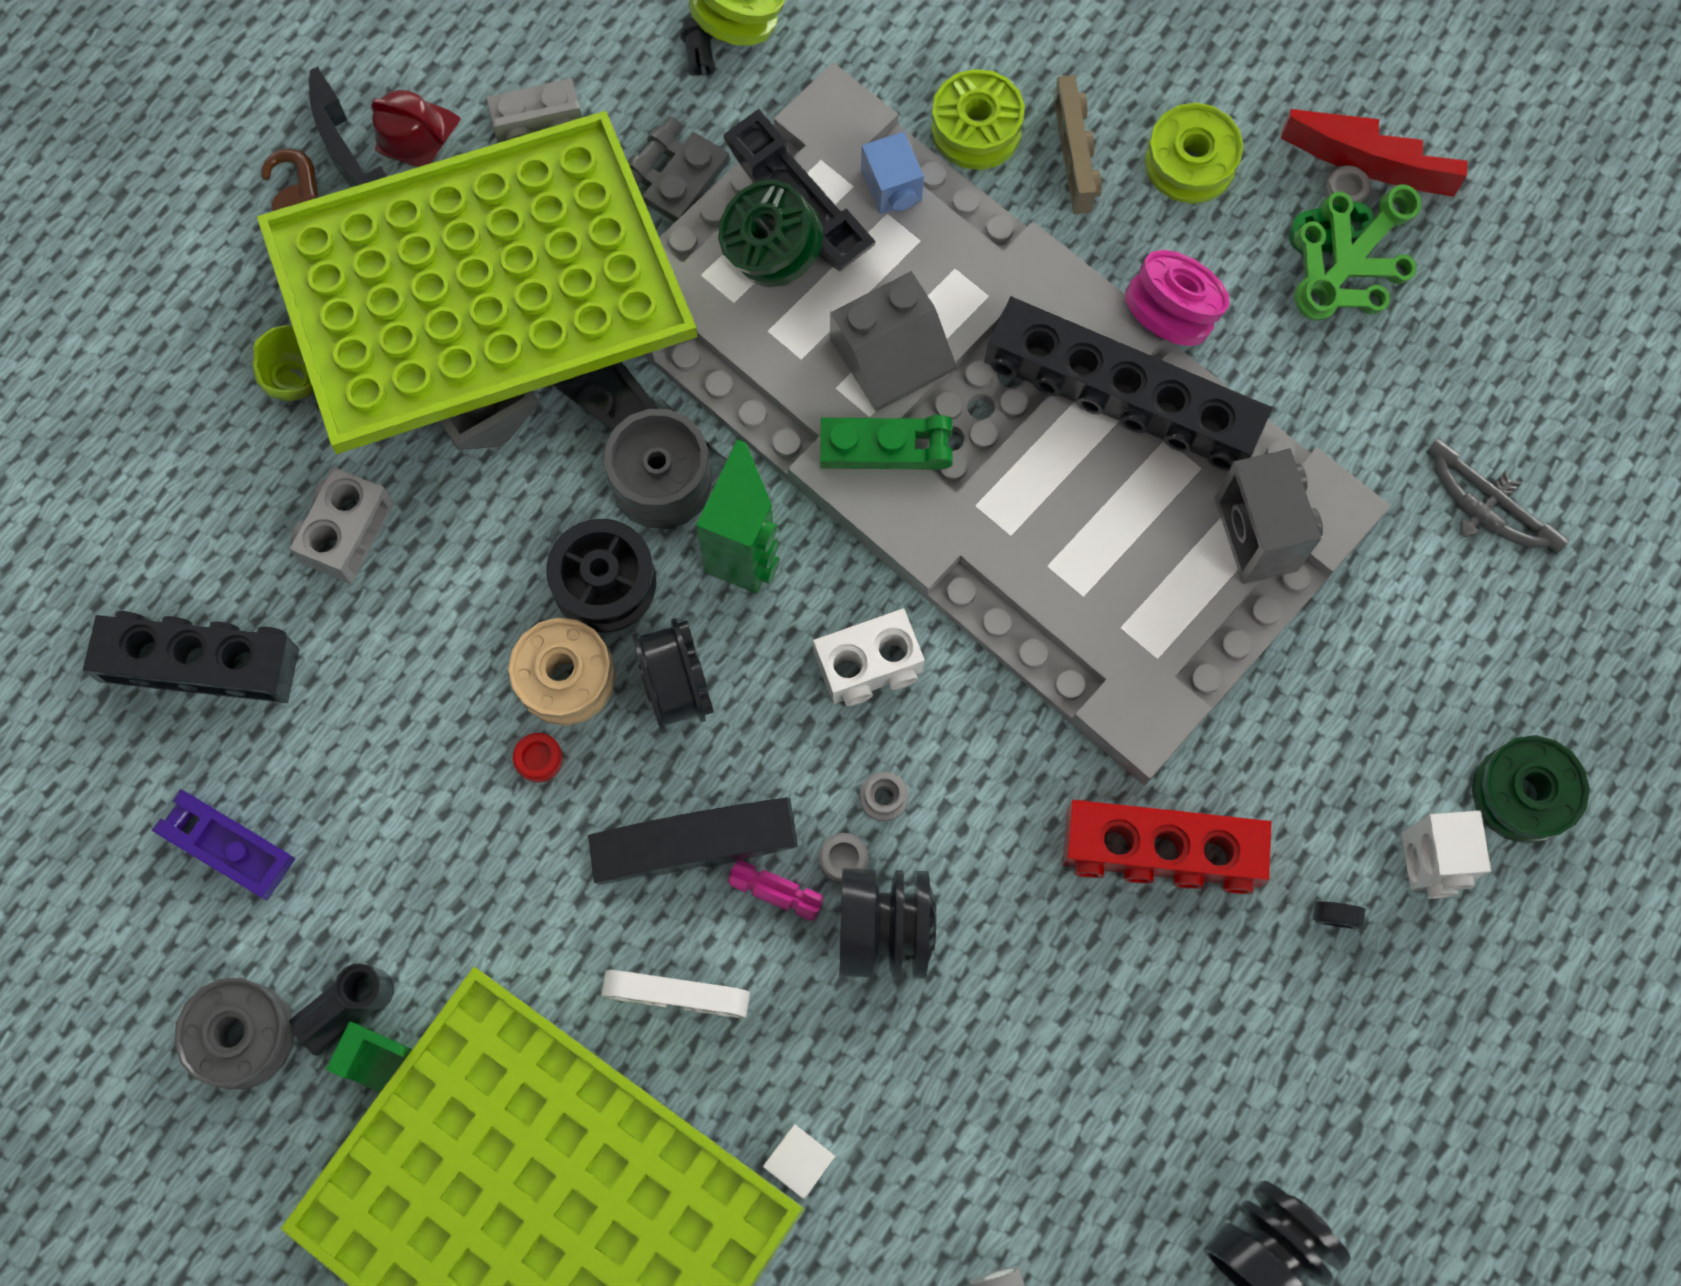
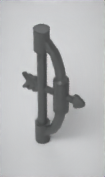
[1426,437,1569,554]

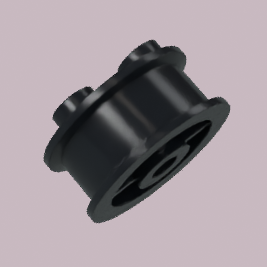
[546,519,657,633]
[631,618,714,734]

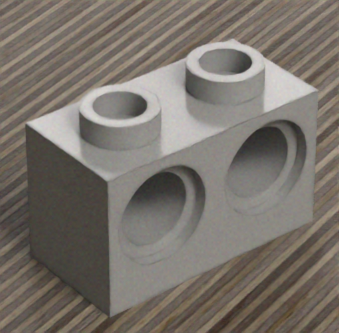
[290,467,394,584]

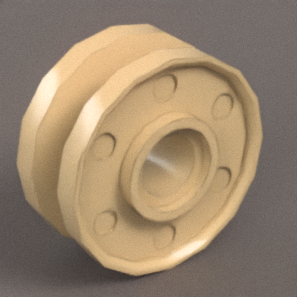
[508,617,616,726]

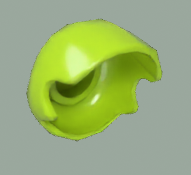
[253,324,314,401]

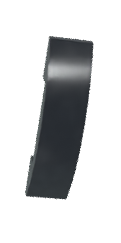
[309,66,388,188]
[723,109,876,271]

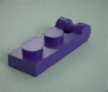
[151,789,296,901]

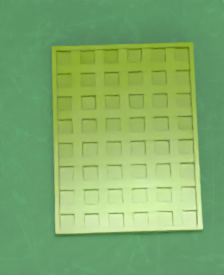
[280,967,805,1286]

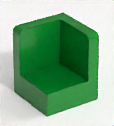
[326,1021,412,1093]

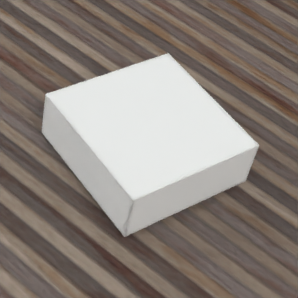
[763,1124,836,1199]

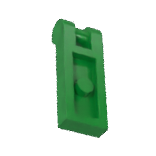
[820,415,953,470]

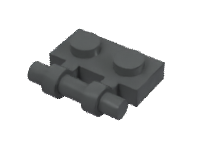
[628,117,730,222]

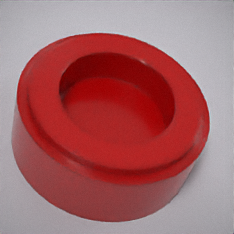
[513,733,563,783]

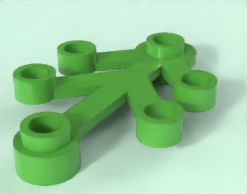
[1294,185,1421,321]

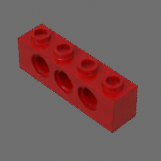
[1062,799,1272,894]

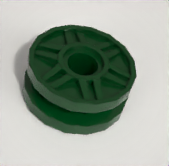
[718,179,823,287]
[1471,735,1590,844]

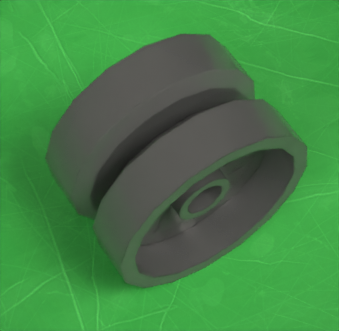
[604,409,712,529]

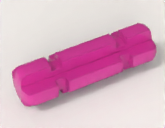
[728,860,823,921]

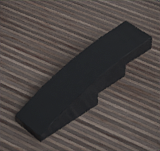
[588,797,798,885]

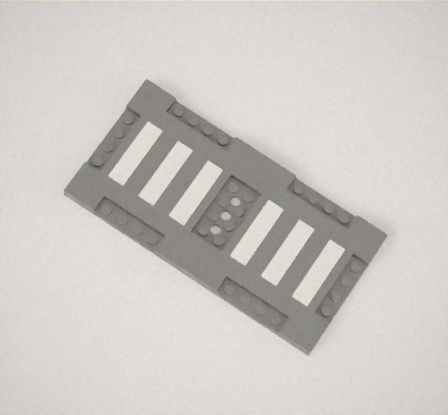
[643,62,1391,786]

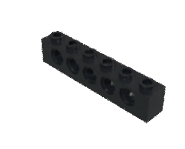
[984,296,1273,471]

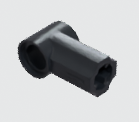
[289,963,394,1056]

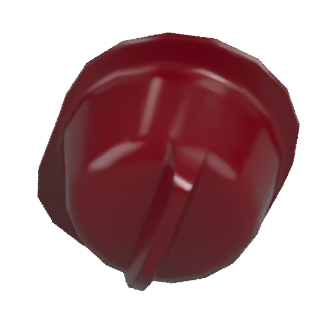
[371,90,461,167]

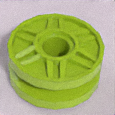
[689,0,785,46]
[931,69,1025,170]
[1144,102,1244,204]

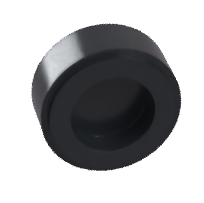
[1313,901,1366,929]

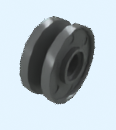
[174,978,295,1090]

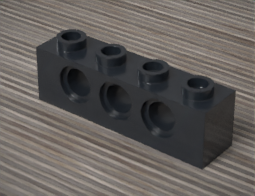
[82,611,299,703]

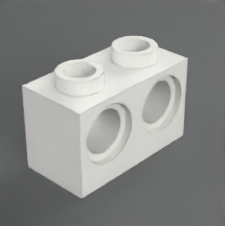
[813,608,925,706]
[1401,811,1491,899]

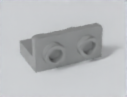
[487,78,582,143]

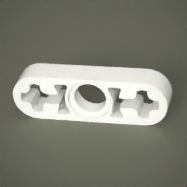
[601,970,750,1018]

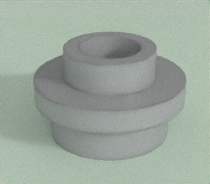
[860,772,909,821]

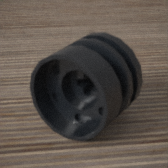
[839,868,936,979]
[1204,1180,1351,1286]

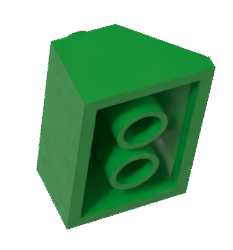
[696,439,780,594]

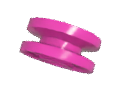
[1125,250,1230,346]

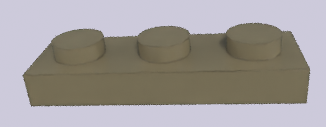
[1053,75,1102,214]

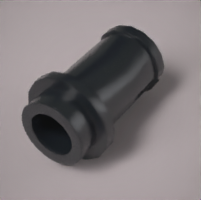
[680,17,716,76]

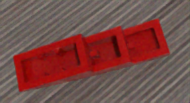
[1281,109,1468,197]

